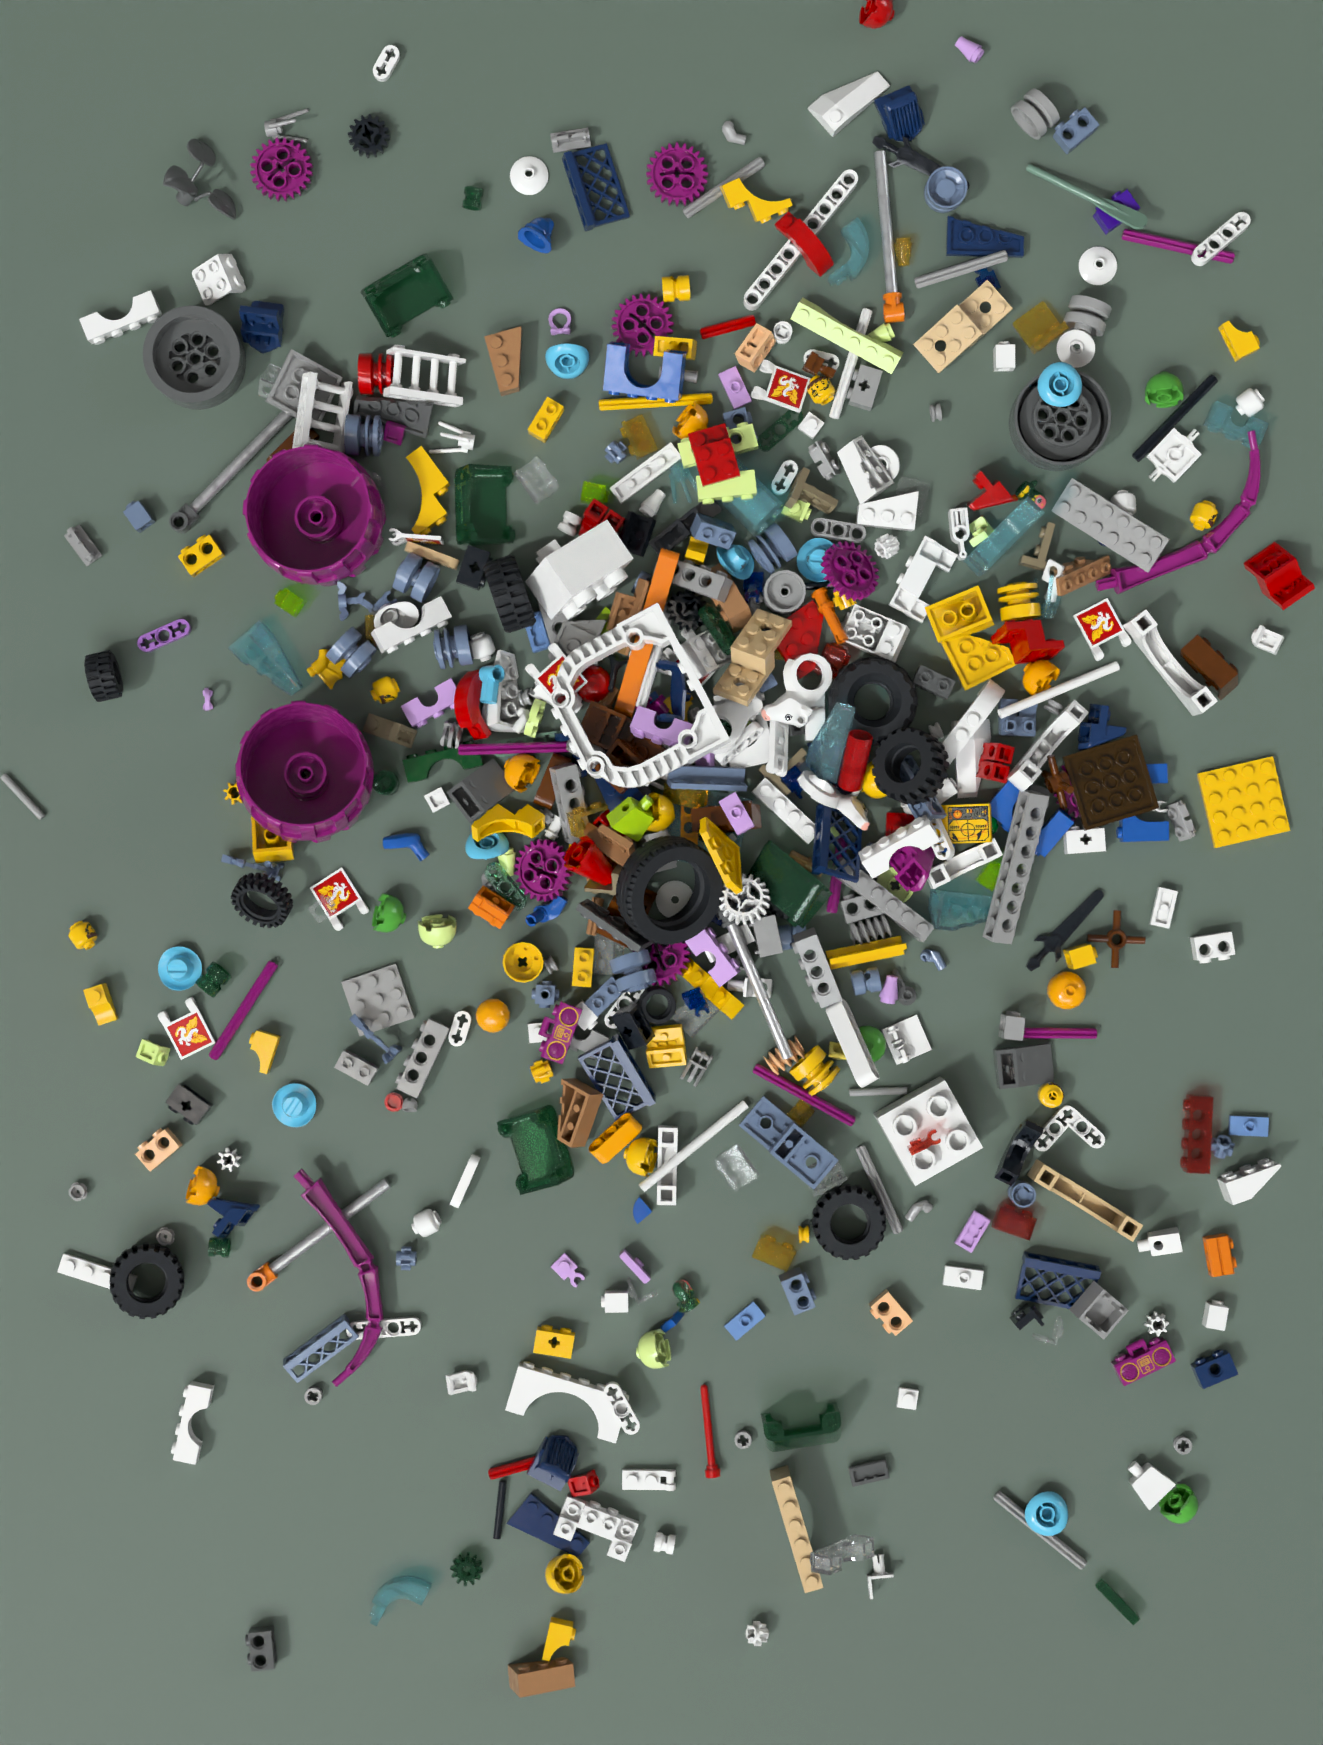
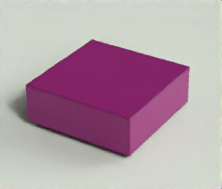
[383,421,406,446]

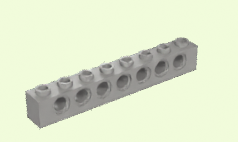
[983,790,1049,944]

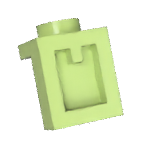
[781,500,812,523]
[969,516,994,547]
[136,1039,170,1066]

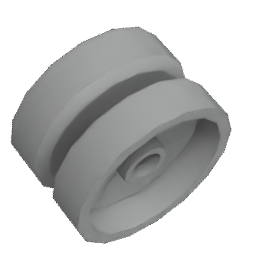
[1011,88,1060,140]
[1063,295,1112,337]
[763,570,806,615]

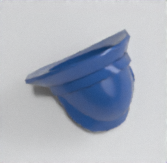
[518,217,554,253]

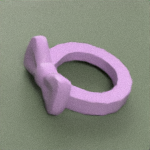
[548,308,571,335]
[202,688,213,711]

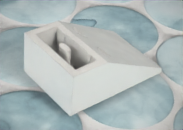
[844,604,910,662]
[673,624,733,680]
[1217,1158,1281,1205]

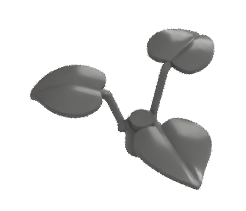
[163,139,236,220]

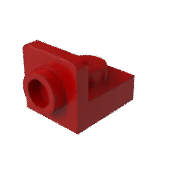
[568,1469,600,1497]

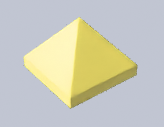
[828,1042,847,1060]

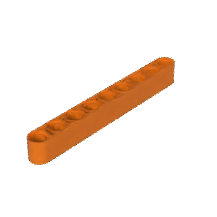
[614,548,680,717]

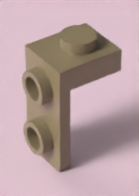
[584,864,623,895]

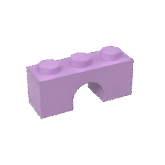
[401,678,457,728]
[630,706,693,748]
[685,927,740,987]

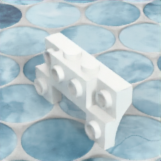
[889,536,958,624]
[553,1494,639,1562]

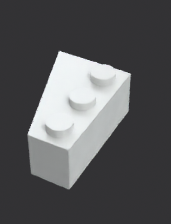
[837,435,894,505]
[856,491,919,531]

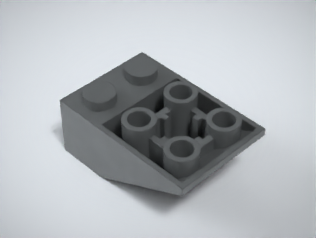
[446,758,514,823]
[993,1043,1054,1089]

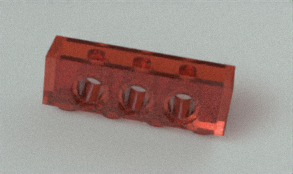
[1180,1094,1213,1174]

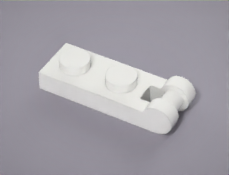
[766,721,789,777]
[622,1469,676,1491]

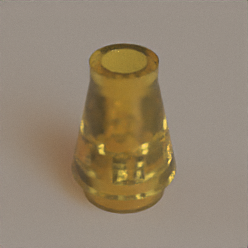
[894,238,913,266]

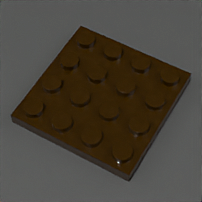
[1062,734,1159,831]

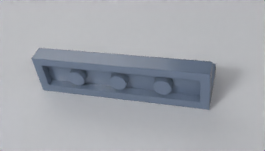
[900,755,947,821]
[667,765,747,791]
[283,1314,359,1383]

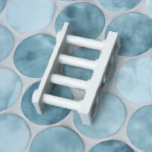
[383,345,466,407]
[292,372,353,453]

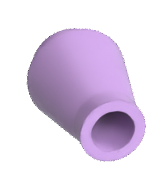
[955,36,984,63]
[879,975,898,1004]

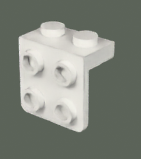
[192,254,247,305]

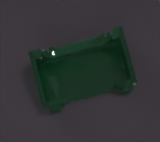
[360,253,453,338]
[454,464,515,545]
[746,840,833,929]
[497,1105,574,1195]
[761,1402,841,1452]

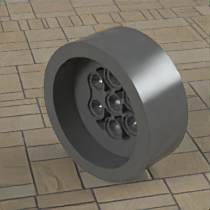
[143,305,246,410]
[1009,370,1111,471]

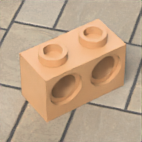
[735,323,776,373]
[135,1128,183,1172]
[869,1289,913,1336]

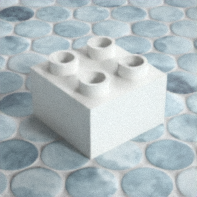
[525,520,634,620]
[874,1076,983,1186]

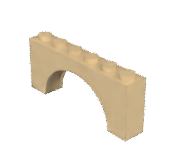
[1027,1159,1143,1242]
[770,1465,824,1593]

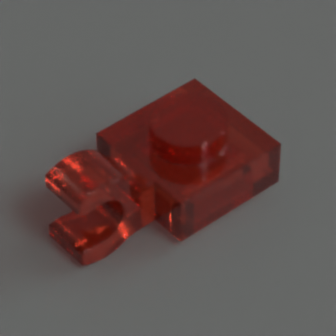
[907,1129,941,1155]

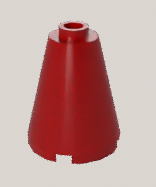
[563,836,614,885]

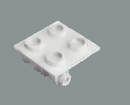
[882,1015,932,1065]

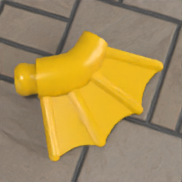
[306,649,346,690]

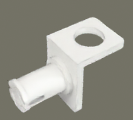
[1042,559,1064,602]
[727,977,773,998]
[867,1554,894,1599]

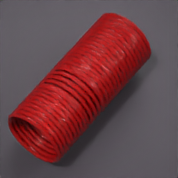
[838,730,873,792]

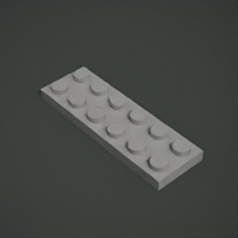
[1051,478,1170,573]

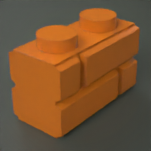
[468,885,515,929]
[1202,1233,1237,1277]

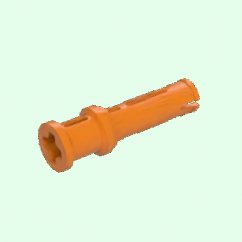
[811,587,849,644]

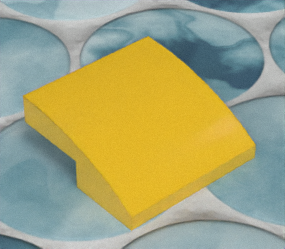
[646,1024,687,1068]

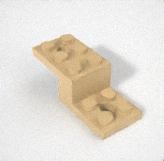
[913,280,1013,373]
[713,609,792,707]

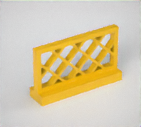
[825,936,907,970]

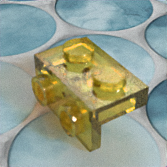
[619,414,658,460]

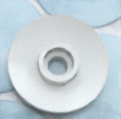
[510,156,548,195]
[1079,247,1117,285]
[1057,329,1095,368]
[871,445,900,480]
[656,881,693,918]

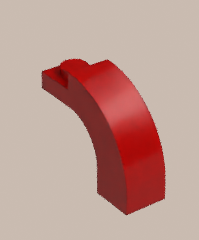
[774,211,834,277]
[454,669,492,740]

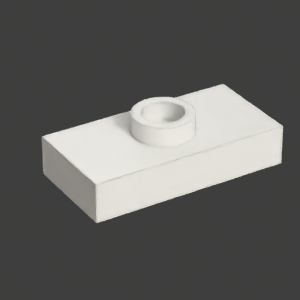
[1149,887,1178,929]
[942,1265,984,1290]

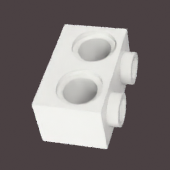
[1190,931,1235,963]

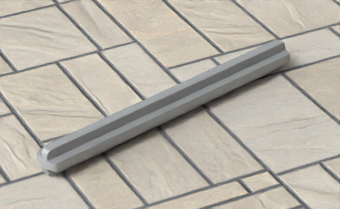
[993,1491,1087,1570]

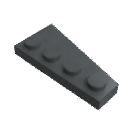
[353,396,434,438]
[576,899,654,953]

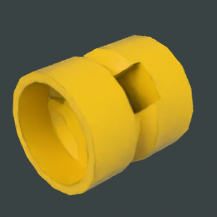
[662,275,690,302]

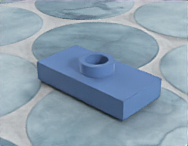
[526,611,551,653]
[1228,1115,1269,1137]
[724,1301,766,1341]

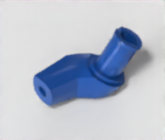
[383,833,430,861]
[525,896,568,927]

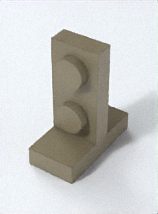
[784,467,838,515]
[1018,522,1057,575]
[363,713,417,748]
[758,748,807,796]

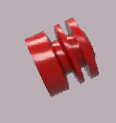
[358,353,394,394]

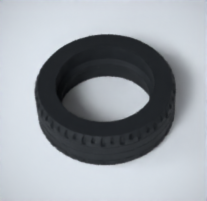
[616,835,723,945]

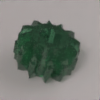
[450,1552,483,1586]

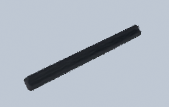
[1132,374,1218,462]

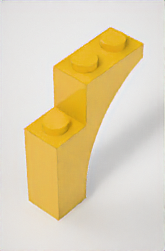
[406,446,450,535]

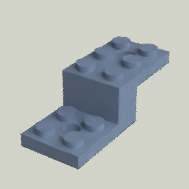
[739,1096,839,1190]

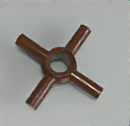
[1041,754,1074,809]
[1087,910,1146,968]

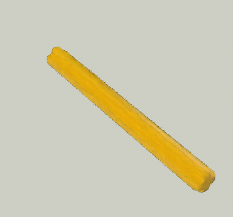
[599,393,713,411]

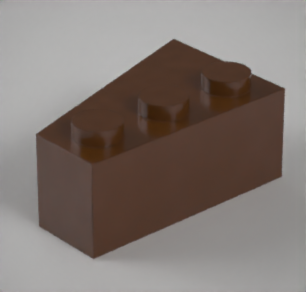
[1180,634,1238,700]
[691,800,762,833]

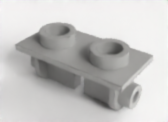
[550,128,591,153]
[808,440,841,481]
[64,524,102,566]
[1166,800,1196,842]

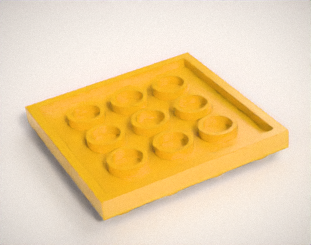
[1197,756,1290,848]

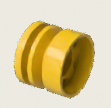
[997,582,1041,622]
[502,942,544,983]
[789,1045,840,1096]

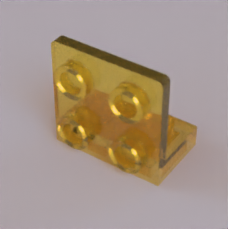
[1012,301,1069,355]

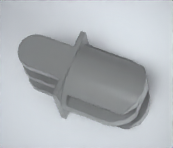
[440,721,464,749]
[680,1047,713,1087]

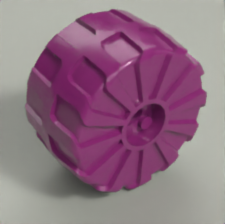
[243,444,386,587]
[235,700,374,843]

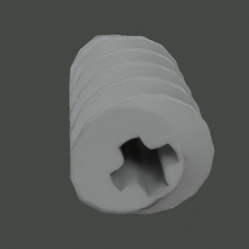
[850,914,892,946]

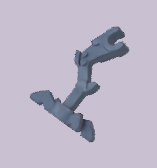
[337,581,397,621]
[221,854,284,881]
[350,1013,402,1064]

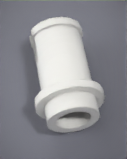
[544,815,561,841]

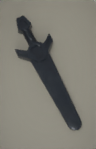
[872,136,970,190]
[1025,890,1104,971]

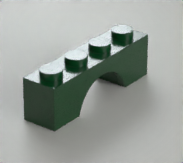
[402,740,484,784]

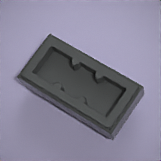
[848,1458,890,1487]

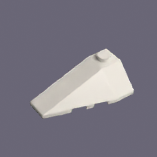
[808,71,890,137]
[482,650,525,733]
[951,719,991,798]

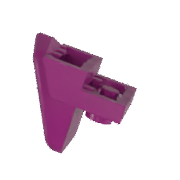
[889,846,935,892]

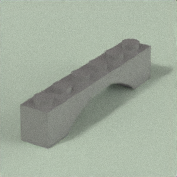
[831,857,935,942]

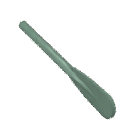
[1026,164,1148,229]

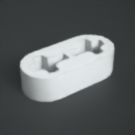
[373,45,400,82]
[803,349,839,370]
[771,460,798,495]
[448,1010,472,1046]

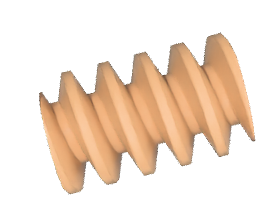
[763,1036,805,1075]

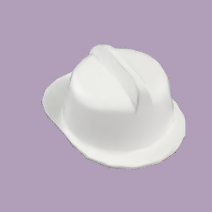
[374,601,419,628]

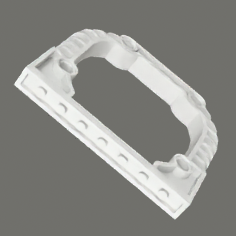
[550,603,731,788]

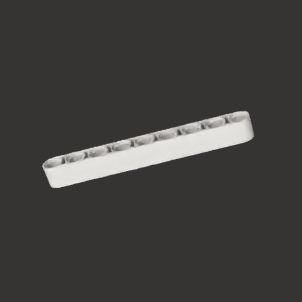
[743,169,858,311]

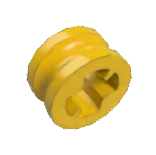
[798,1225,809,1243]

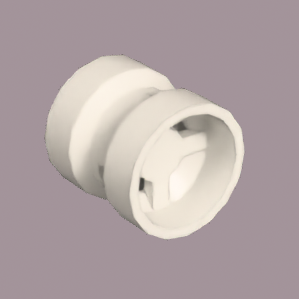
[773,321,792,344]
[557,511,583,537]
[653,1532,676,1555]

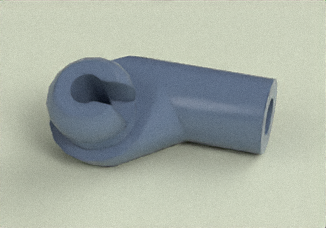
[920,949,947,971]

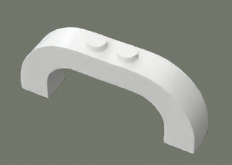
[919,679,1005,769]
[1007,700,1089,792]

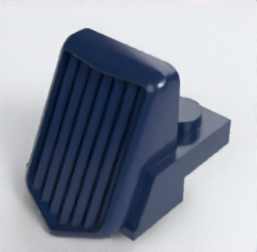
[874,85,925,142]
[239,301,284,354]
[1078,704,1127,751]
[207,1197,260,1238]
[527,1435,579,1491]

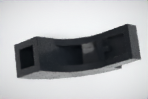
[994,1120,1044,1186]

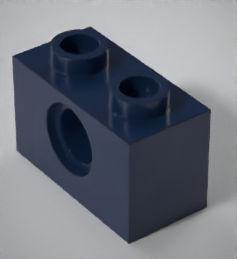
[1190,1349,1238,1389]

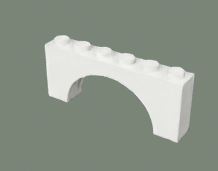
[1122,610,1218,716]
[505,1361,629,1443]

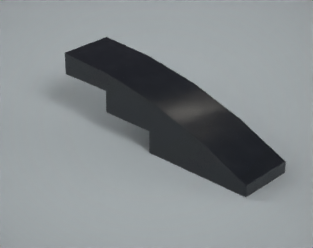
[649,500,723,555]

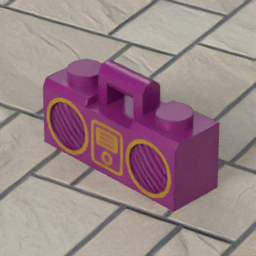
[538,1001,583,1064]
[1111,1337,1176,1386]

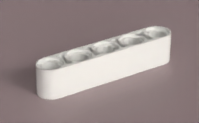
[826,998,880,1088]

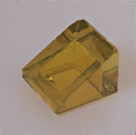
[786,1099,815,1127]

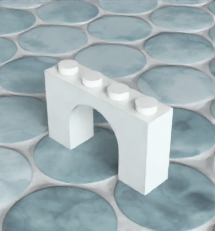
[713,691,770,768]

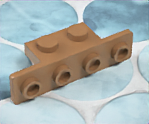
[1054,555,1111,596]
[606,578,649,656]
[578,823,635,866]

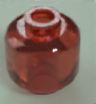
[821,641,851,669]

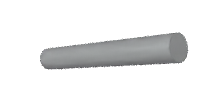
[0,773,45,820]
[849,1087,907,1096]

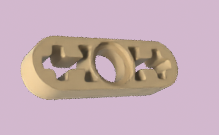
[404,541,459,570]

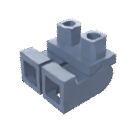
[998,699,1038,737]

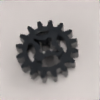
[348,114,390,158]
[666,589,708,632]

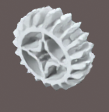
[719,873,771,926]

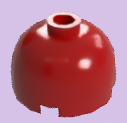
[859,0,895,29]
[577,665,610,703]

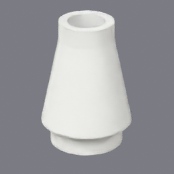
[639,489,666,518]

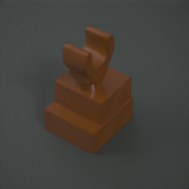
[802,351,836,379]

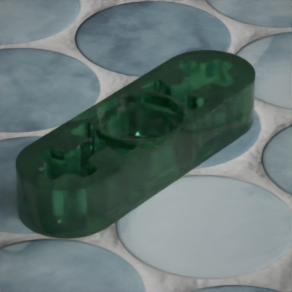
[757,409,803,452]
[699,603,736,655]
[484,862,527,911]
[1095,1578,1140,1626]

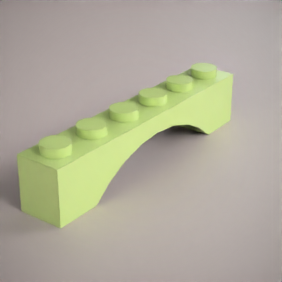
[790,298,903,374]

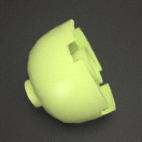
[418,914,457,948]
[636,1329,671,1369]

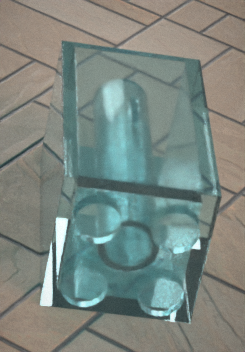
[718,456,783,536]

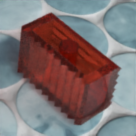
[991,1203,1037,1241]

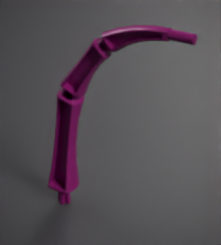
[1095,430,1261,594]
[294,1168,384,1387]

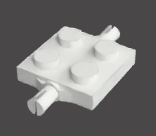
[1146,428,1202,483]

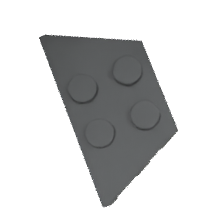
[548,620,607,674]

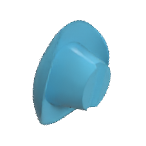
[545,343,589,379]
[1038,362,1082,407]
[797,538,833,582]
[716,544,754,579]
[465,832,509,860]
[158,947,202,991]
[272,1083,316,1127]
[1025,1491,1068,1536]

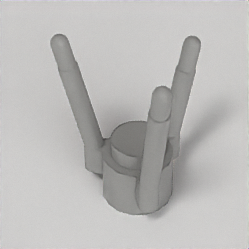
[264,109,309,143]

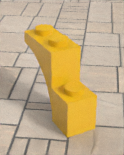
[719,178,792,224]
[471,804,545,842]
[681,957,744,1019]

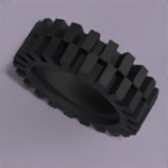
[231,873,293,928]

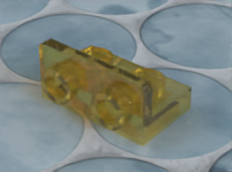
[752,1234,796,1272]

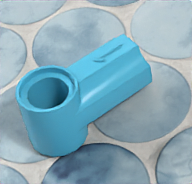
[479,665,505,704]

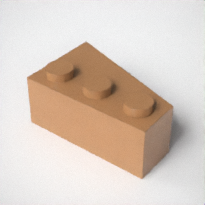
[484,326,523,396]
[707,563,752,633]
[557,1078,603,1148]
[508,1657,575,1698]

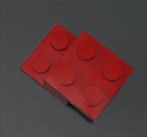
[688,423,741,487]
[1243,542,1315,610]
[991,618,1065,664]

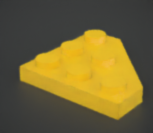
[941,635,1017,691]
[699,817,743,894]

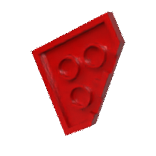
[777,600,823,680]

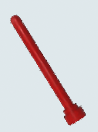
[700,1384,721,1478]

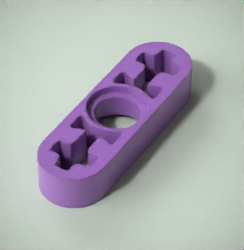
[137,619,191,652]

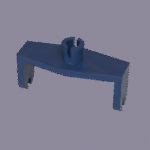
[656,660,691,724]

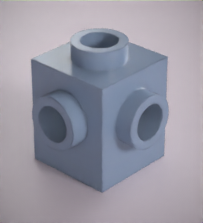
[532,980,559,1008]

